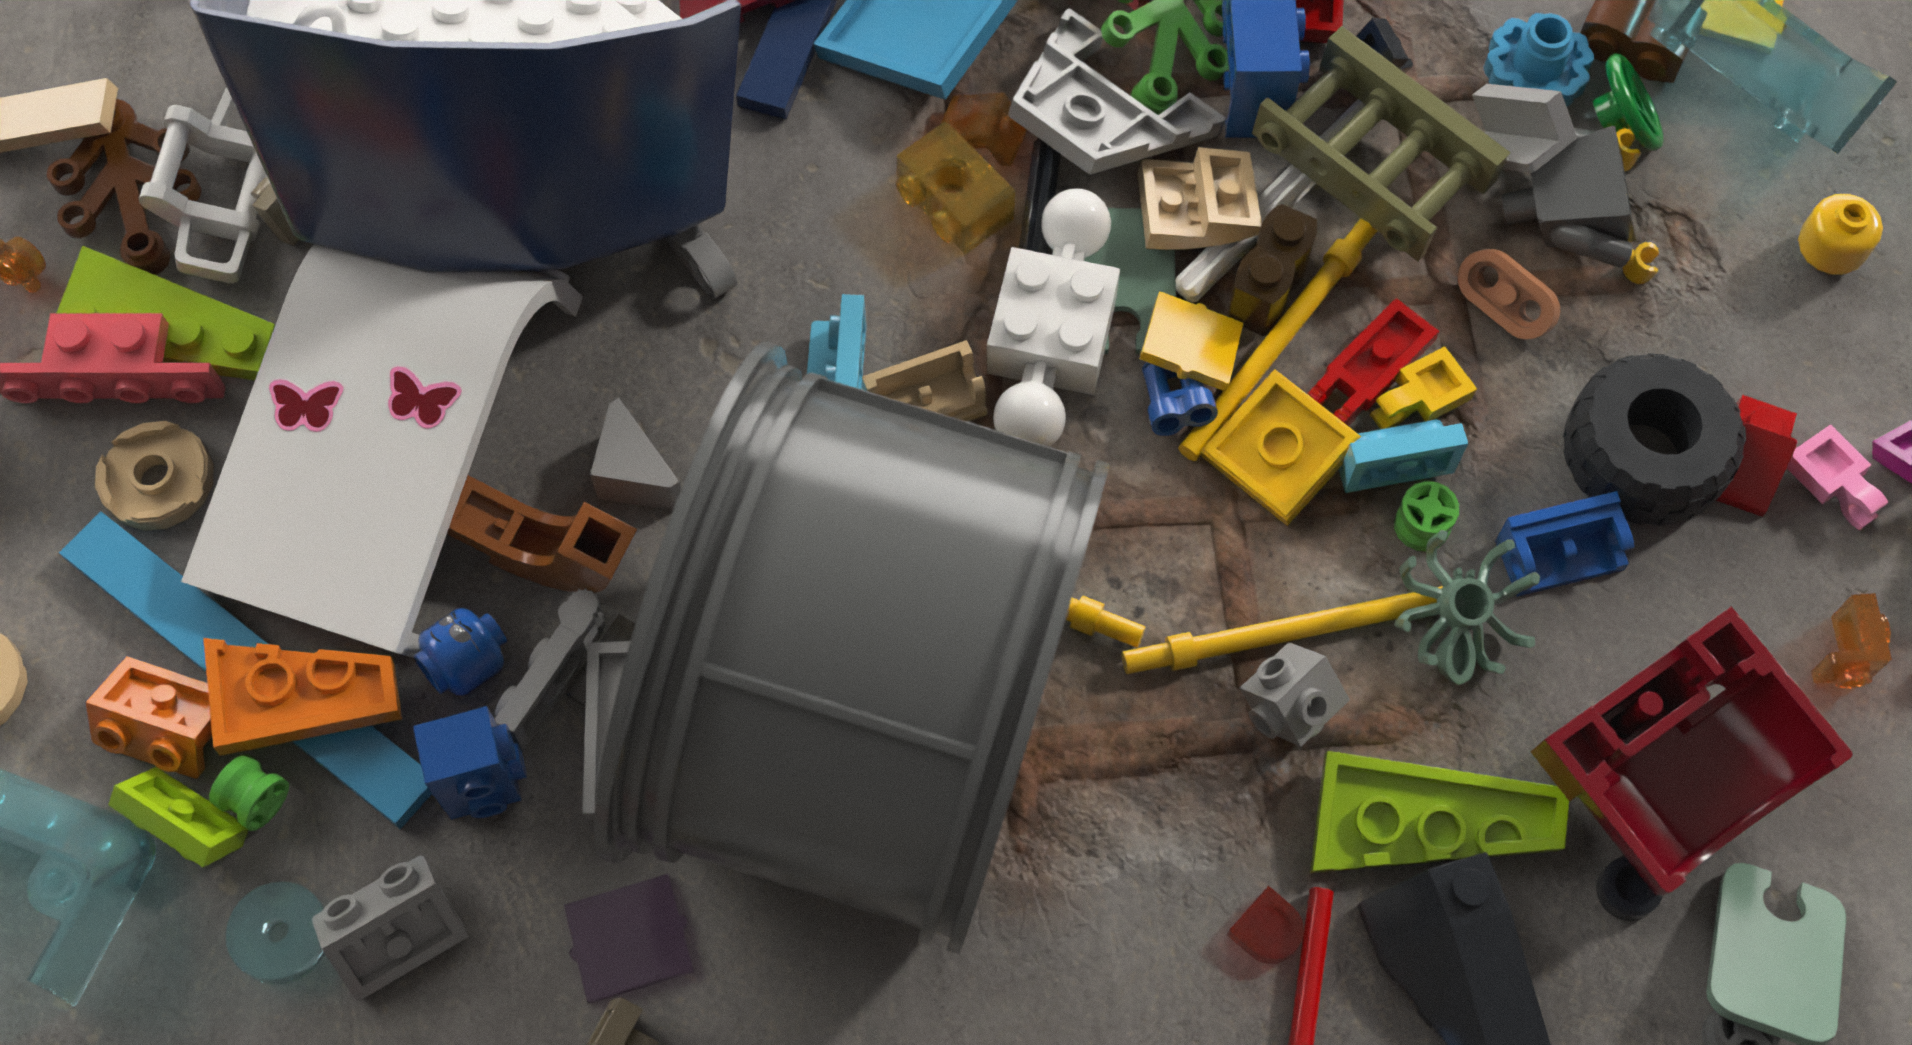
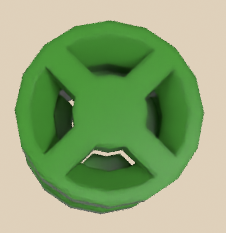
[1394,481,1459,551]
[209,754,289,831]

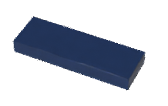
[736,0,837,119]

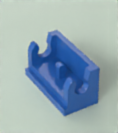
[1495,491,1634,597]

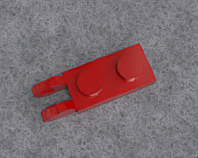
[1307,298,1440,427]

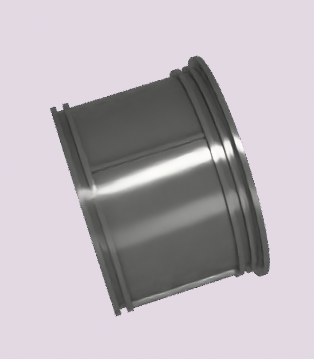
[594,342,1110,954]

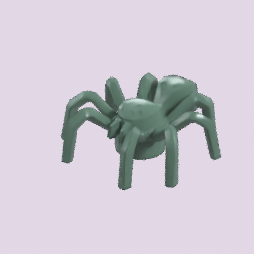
[1394,530,1540,685]

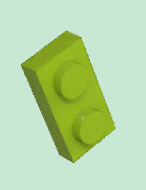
[108,767,248,868]

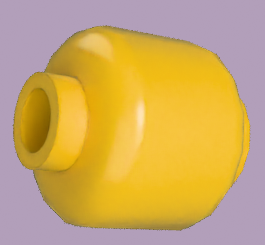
[1798,194,1883,275]

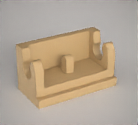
[862,340,987,422]

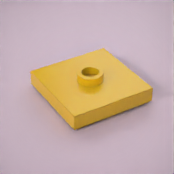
[1200,369,1361,526]

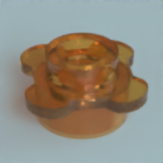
[0,236,46,293]

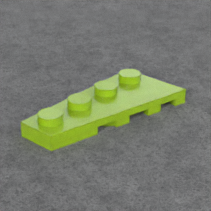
[57,246,275,381]
[1310,751,1569,873]

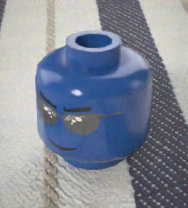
[414,608,507,696]

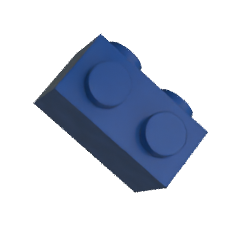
[413,706,527,820]

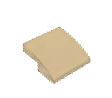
[1137,147,1262,250]

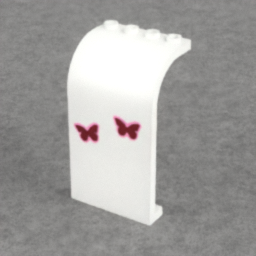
[181,244,583,658]

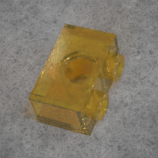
[895,121,1015,255]

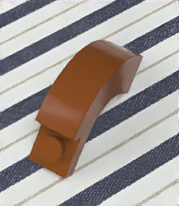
[447,475,637,593]

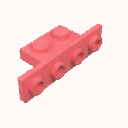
[0,313,225,403]

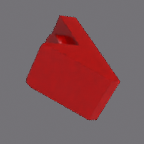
[1716,395,1798,517]

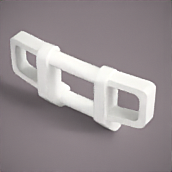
[139,87,267,284]

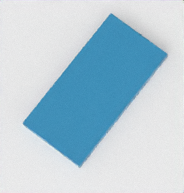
[813,0,1018,100]

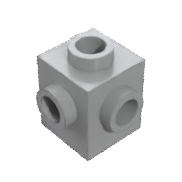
[1240,642,1350,746]

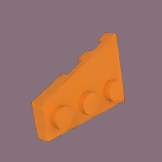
[203,638,402,756]

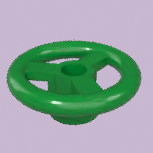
[1593,54,1664,151]

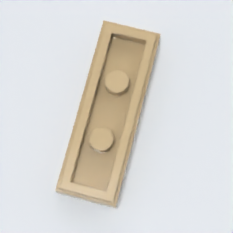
[0,78,118,153]

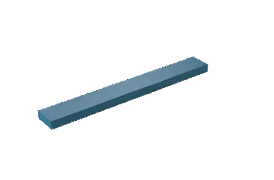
[59,511,432,829]

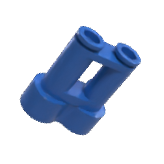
[1142,362,1218,436]

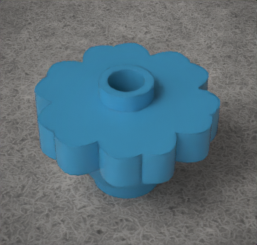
[1483,13,1594,107]

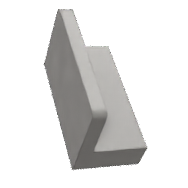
[1472,84,1578,173]

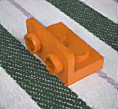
[86,656,212,779]

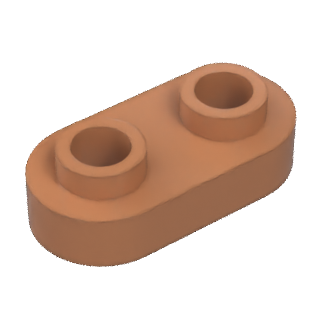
[1458,249,1560,339]

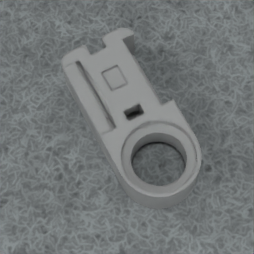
[665,225,738,299]

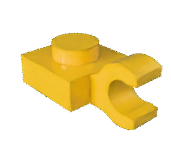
[1370,347,1477,429]

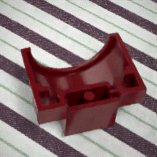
[1530,606,1853,896]

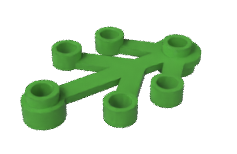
[1101,0,1228,115]

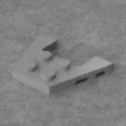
[1008,8,1227,175]

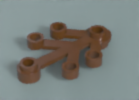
[46,99,202,275]

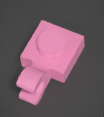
[1787,425,1888,530]

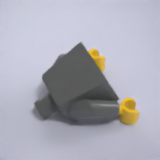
[1502,126,1659,284]

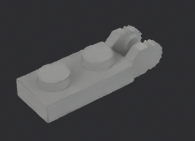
[495,588,606,752]

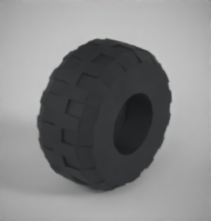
[1563,353,1746,526]

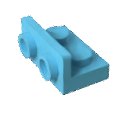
[807,294,867,389]
[1338,420,1468,493]

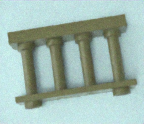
[1252,26,1511,262]

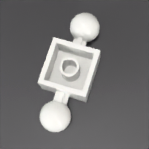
[987,189,1120,447]

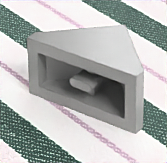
[590,398,681,511]

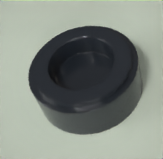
[1596,856,1663,921]

